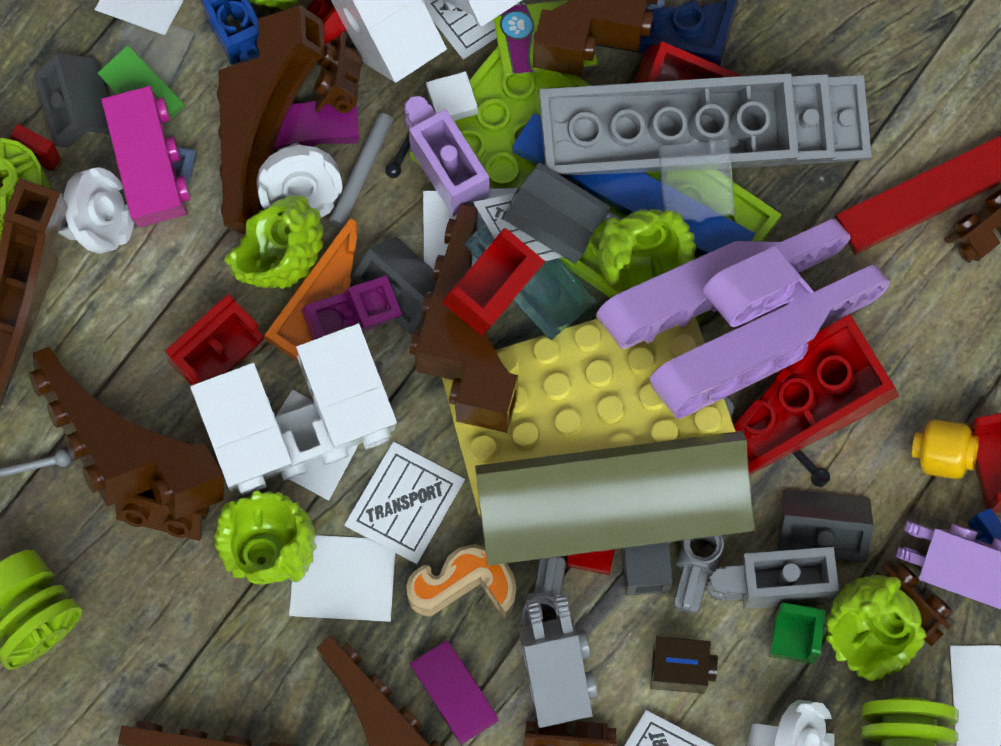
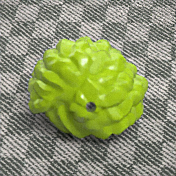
[224,196,324,289]
[597,209,696,293]
[214,491,317,585]
[826,574,927,681]

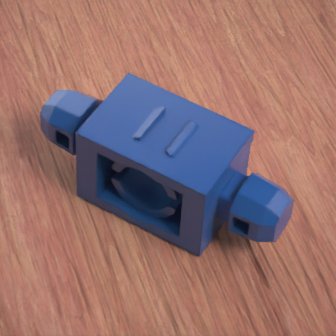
[201,0,260,65]

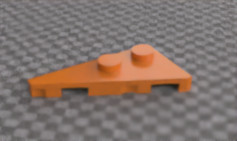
[264,218,358,363]

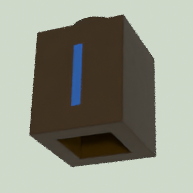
[650,636,718,694]

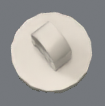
[256,142,343,218]
[58,167,134,254]
[746,700,835,746]

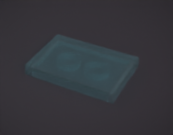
[464,225,597,340]

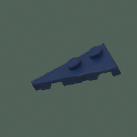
[596,0,738,66]

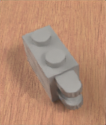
[706,547,839,609]
[518,592,597,728]

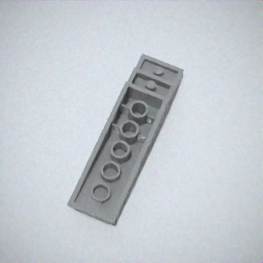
[538,73,872,175]

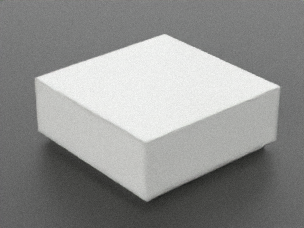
[426,71,478,121]

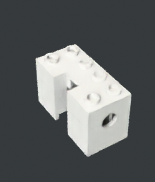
[331,0,522,83]
[190,323,397,496]

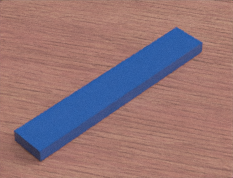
[512,113,755,256]

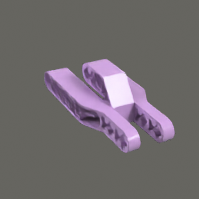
[596,219,890,419]

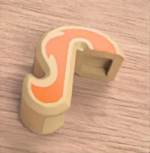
[406,544,517,620]

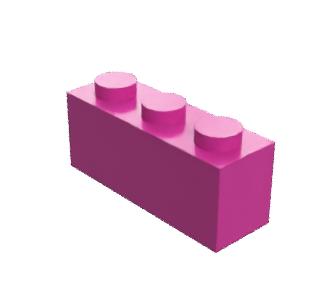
[101,86,191,228]

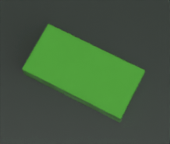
[98,45,186,125]

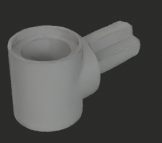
[673,535,724,613]
[522,557,566,627]

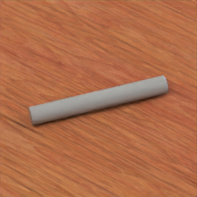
[328,113,394,228]

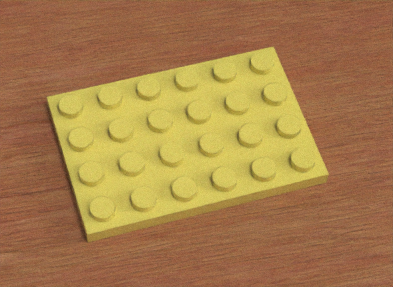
[442,317,736,516]

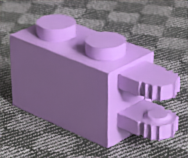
[404,95,489,217]
[896,520,1001,609]

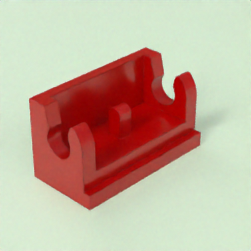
[164,294,265,386]

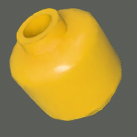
[912,419,979,480]

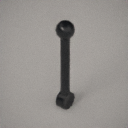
[385,104,429,179]
[792,450,830,487]

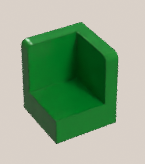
[769,603,826,664]

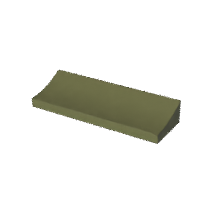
[475,431,755,566]

